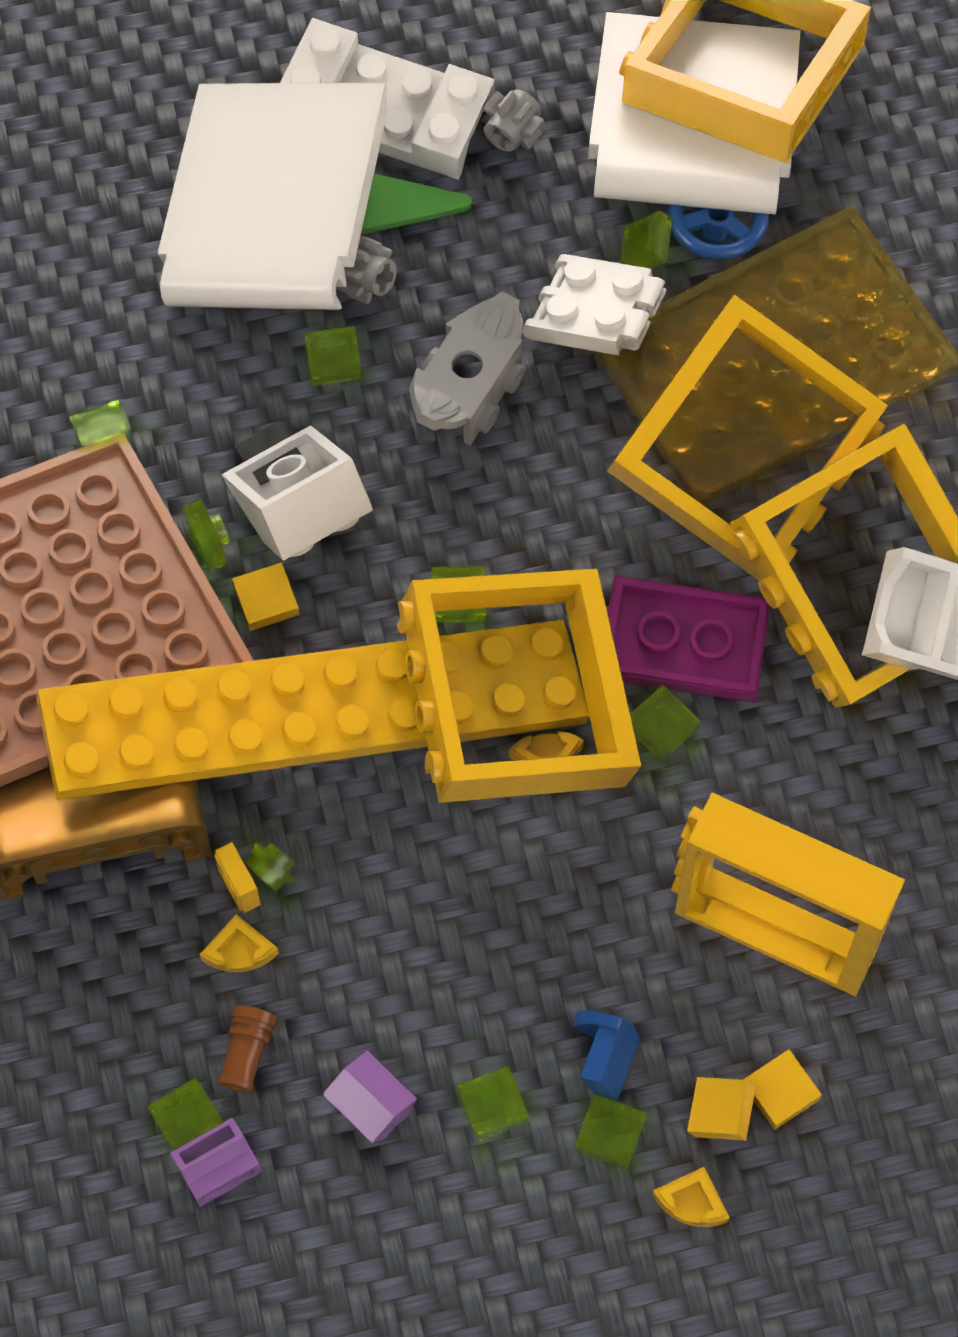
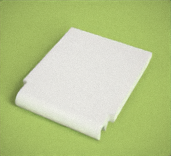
[588,12,801,215]
[157,83,388,310]

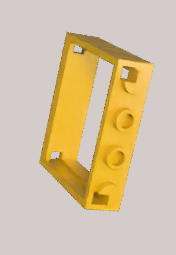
[619,0,871,163]
[607,294,888,581]
[730,423,958,708]
[397,569,641,803]
[671,793,905,997]

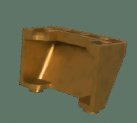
[0,766,213,902]

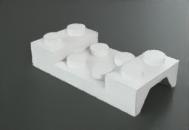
[280,18,495,180]
[862,547,958,680]

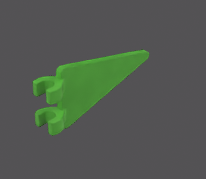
[361,174,472,235]

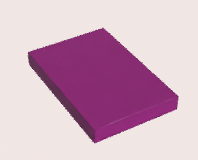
[608,575,770,703]

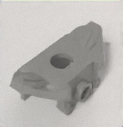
[409,291,526,446]

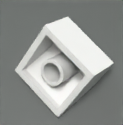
[222,425,373,561]

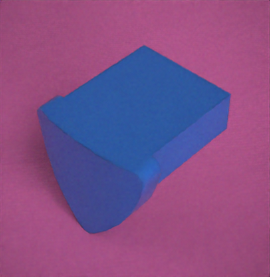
[572,1010,640,1102]

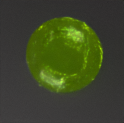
[245,841,296,891]

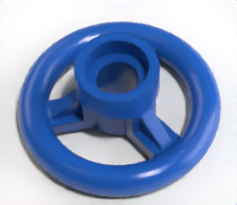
[668,204,769,260]

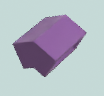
[323,1050,417,1143]
[170,1118,262,1208]

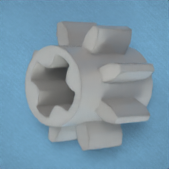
[481,90,544,152]
[337,236,397,304]

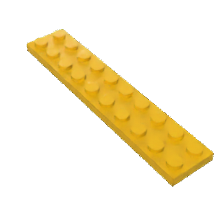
[36,619,589,800]

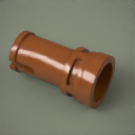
[218,1005,277,1093]

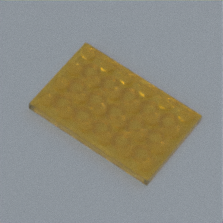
[593,206,958,505]

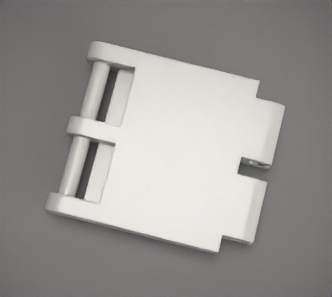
[522,254,667,355]

